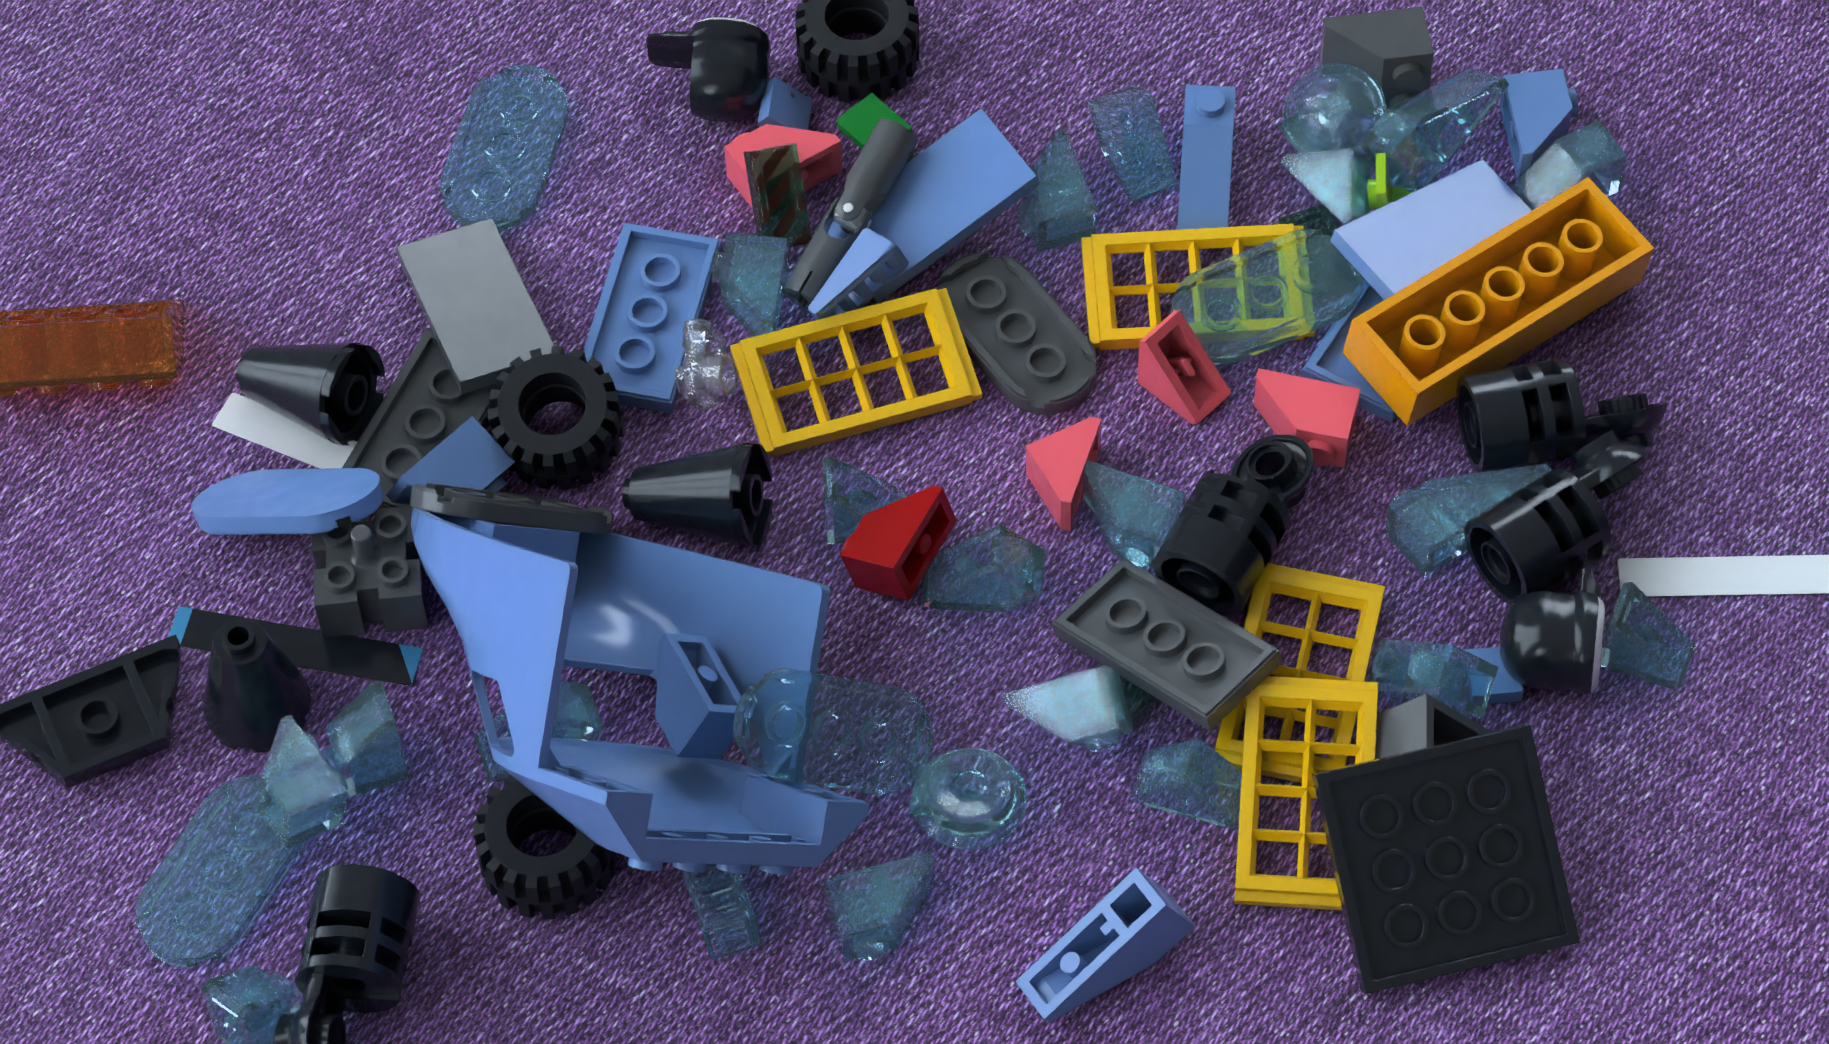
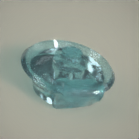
[1278,62,1386,163]
[908,748,1027,850]

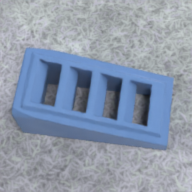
[808,227,909,320]

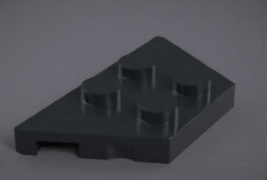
[0,634,182,788]

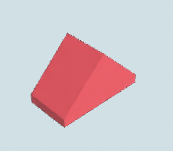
[1138,310,1232,424]
[1026,417,1101,532]

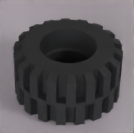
[795,0,920,103]
[488,346,625,490]
[474,775,617,919]

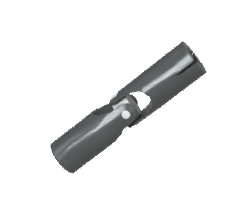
[782,118,918,310]

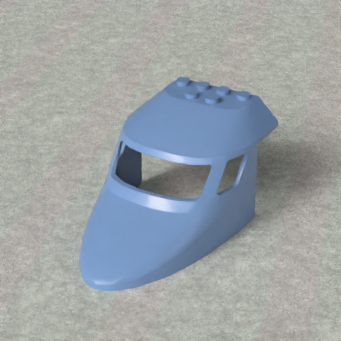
[411,507,870,875]

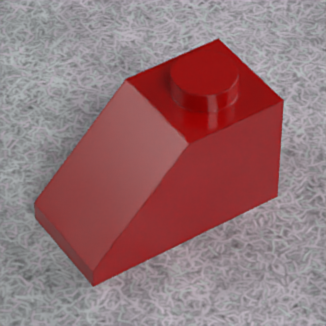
[840,486,957,601]

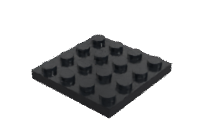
[1312,724,1580,994]

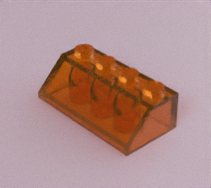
[0,299,185,397]

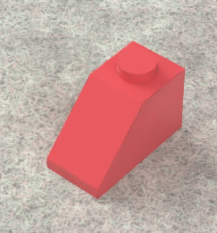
[724,124,843,214]
[1254,368,1360,468]

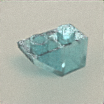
[1368,639,1499,718]
[258,715,349,849]

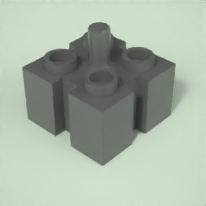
[312,506,429,638]

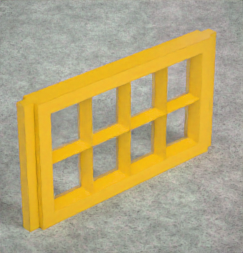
[1081,223,1315,351]
[730,288,983,457]
[1212,563,1385,786]
[1234,676,1378,911]

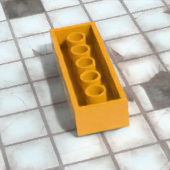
[1342,177,1654,426]

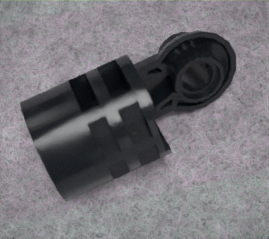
[1456,359,1667,474]
[1464,430,1651,605]
[1152,435,1314,615]
[274,864,421,1044]

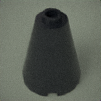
[236,343,385,446]
[622,442,773,548]
[203,618,311,753]

